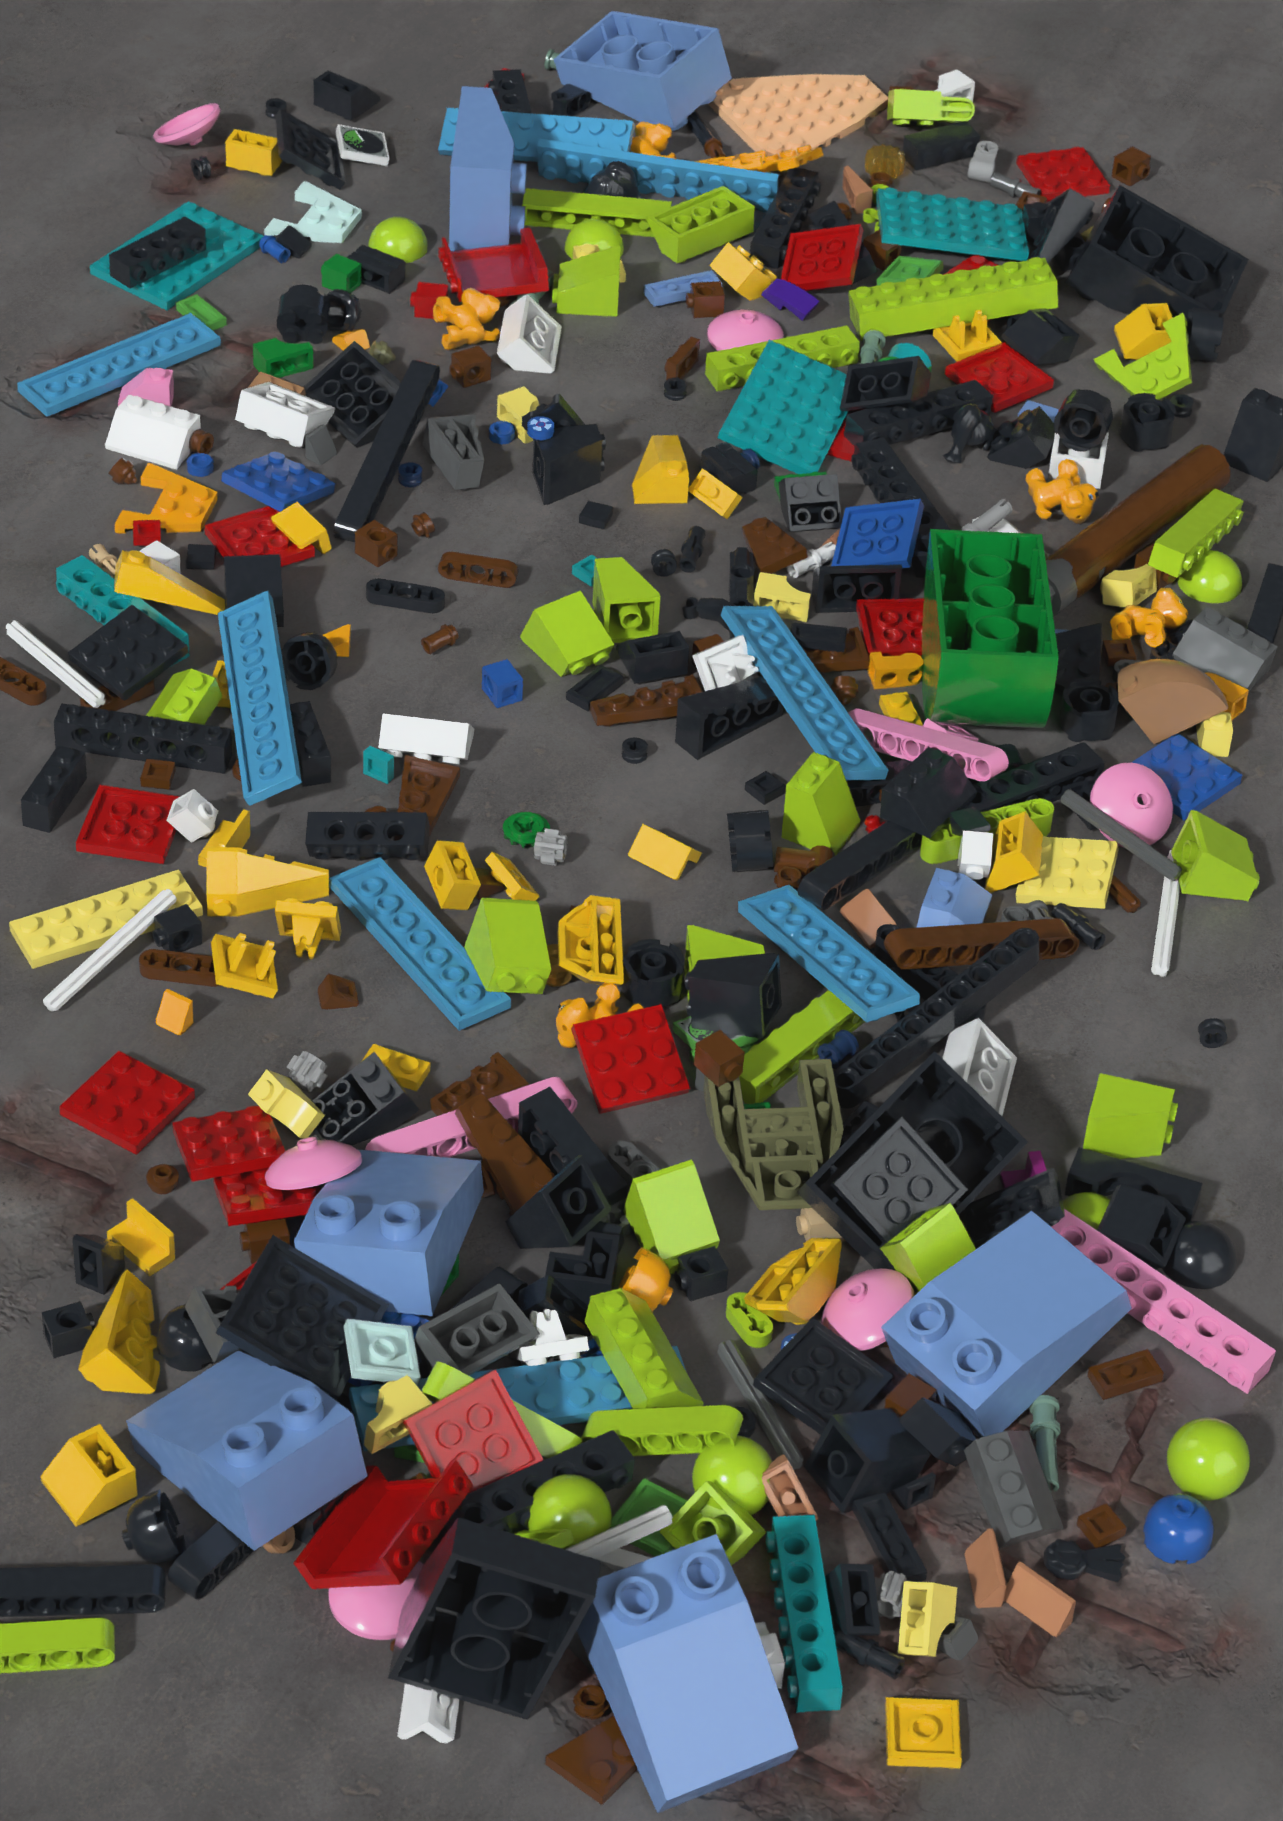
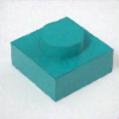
[572,554,598,587]
[363,746,394,784]

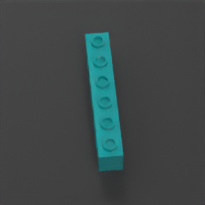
[56,555,190,667]
[765,1515,843,1712]

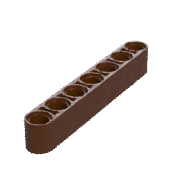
[884,918,1079,969]

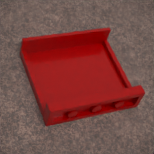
[438,228,549,302]
[294,1459,474,1589]

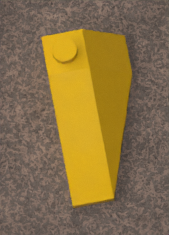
[632,435,689,504]
[114,550,225,615]
[207,847,329,916]
[78,1269,160,1394]

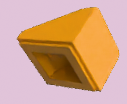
[331,329,370,351]
[323,624,351,657]
[156,989,194,1035]

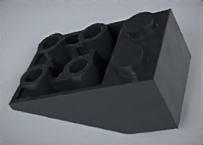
[312,1052,420,1146]

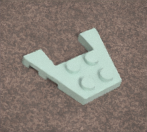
[264,181,362,243]

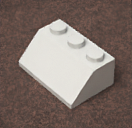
[497,294,562,373]
[235,382,335,447]
[105,395,201,470]
[378,714,474,765]
[943,1018,1017,1116]

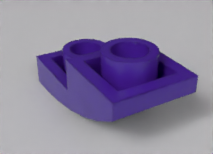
[761,278,820,321]

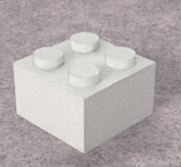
[1048,432,1109,489]

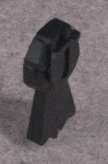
[1043,1539,1125,1582]

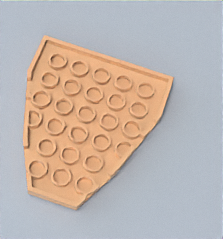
[708,74,888,157]

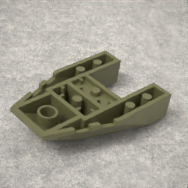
[703,1059,844,1210]

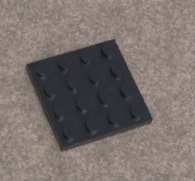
[216,1235,389,1401]

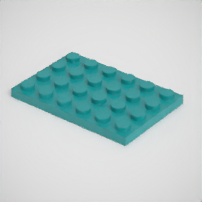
[876,188,1029,261]
[90,201,263,310]
[717,340,848,474]

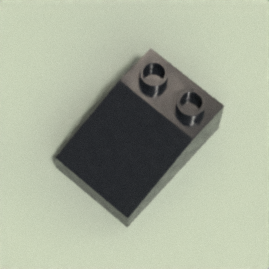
[1065,185,1249,318]
[797,1051,1028,1270]
[388,1517,601,1720]

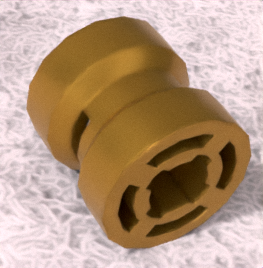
[546,944,572,987]

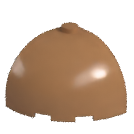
[1118,659,1228,744]

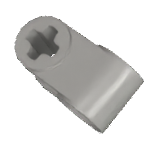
[967,141,998,183]

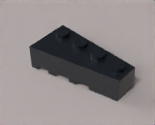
[675,676,784,760]
[518,1087,628,1206]

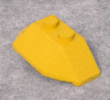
[558,895,624,986]
[744,1238,842,1325]

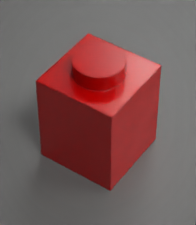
[410,282,449,319]

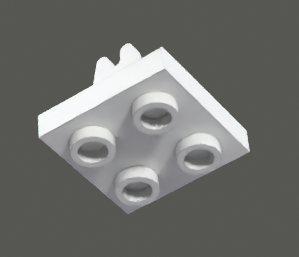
[692,635,759,691]
[510,1309,589,1366]

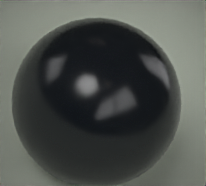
[1162,1221,1237,1289]

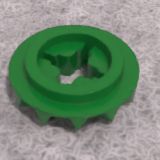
[503,812,550,848]

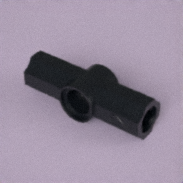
[728,547,755,606]

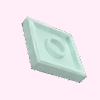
[344,1319,421,1385]

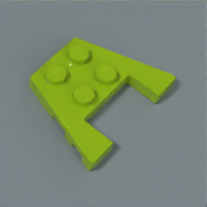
[1094,313,1192,400]

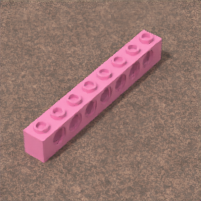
[1051,1209,1276,1394]

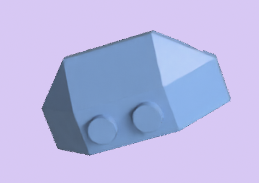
[916,868,992,928]

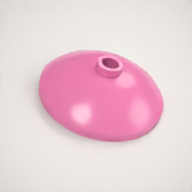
[153,103,220,146]
[707,310,783,351]
[1090,763,1173,847]
[265,1137,362,1190]
[821,1268,915,1351]
[329,1561,423,1640]

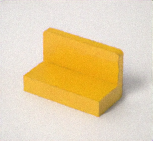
[271,502,332,554]
[198,809,250,867]
[628,824,702,880]
[107,1198,175,1276]

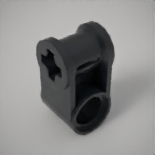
[550,83,591,116]

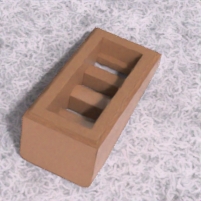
[842,166,873,214]

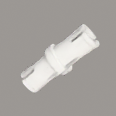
[787,542,836,578]

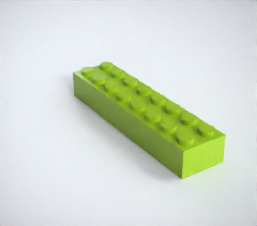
[848,257,1058,341]

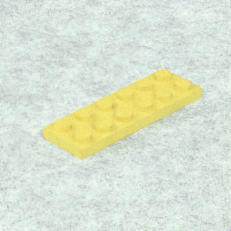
[9,869,203,969]

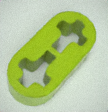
[726,1292,773,1348]

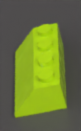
[647,186,755,264]
[585,1288,704,1409]

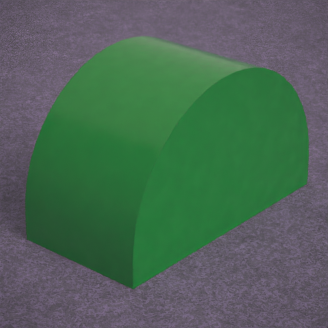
[922,529,1059,728]

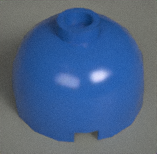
[1143,1493,1214,1564]

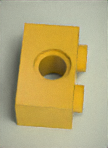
[424,841,481,910]

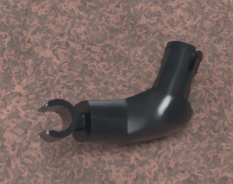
[682,597,737,639]

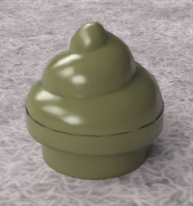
[369,341,396,365]

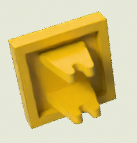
[933,310,1002,362]
[275,898,341,959]
[211,933,278,998]

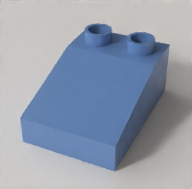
[554,11,732,131]
[449,86,527,251]
[294,1150,484,1316]
[881,1211,1132,1438]
[126,1350,367,1551]
[577,1534,798,1813]

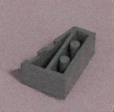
[422,414,484,490]
[185,1286,247,1363]

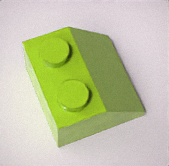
[146,668,223,725]
[659,1481,766,1566]

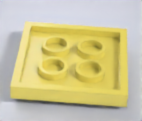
[1016,836,1119,909]

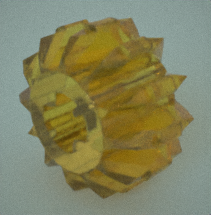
[865,143,905,179]

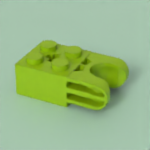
[887,89,975,126]

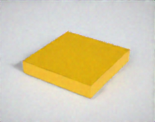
[885,1697,962,1768]

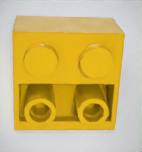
[225,129,283,176]
[709,242,778,301]
[1114,303,1172,360]
[985,811,1043,893]
[40,1424,137,1527]

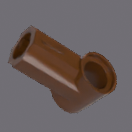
[774,846,835,876]

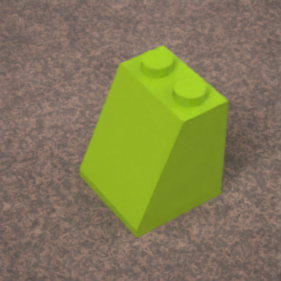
[552,246,621,317]
[592,557,660,643]
[520,590,615,677]
[781,752,860,855]
[1171,810,1259,901]
[464,898,551,994]
[684,925,765,1001]
[1083,1073,1178,1159]
[623,1159,720,1274]
[880,1203,976,1295]

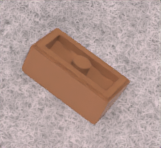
[840,889,897,949]
[761,1454,819,1520]
[965,1529,1007,1608]
[1004,1562,1076,1637]

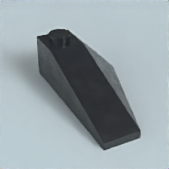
[1028,188,1095,263]

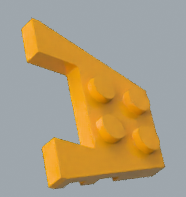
[747,144,824,172]
[694,149,767,169]
[115,463,218,533]

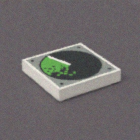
[336,125,389,166]

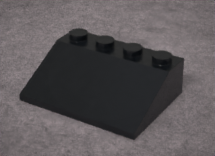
[304,341,401,448]

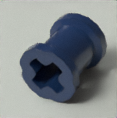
[818,1030,859,1069]

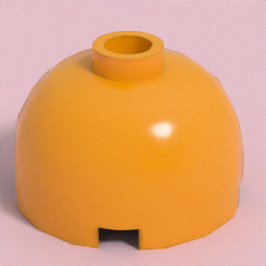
[618,1247,673,1312]

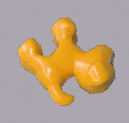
[630,121,676,159]
[433,288,500,350]
[1025,459,1098,524]
[1110,588,1189,648]
[556,983,643,1048]

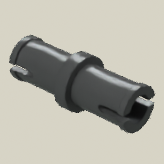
[990,172,1041,198]

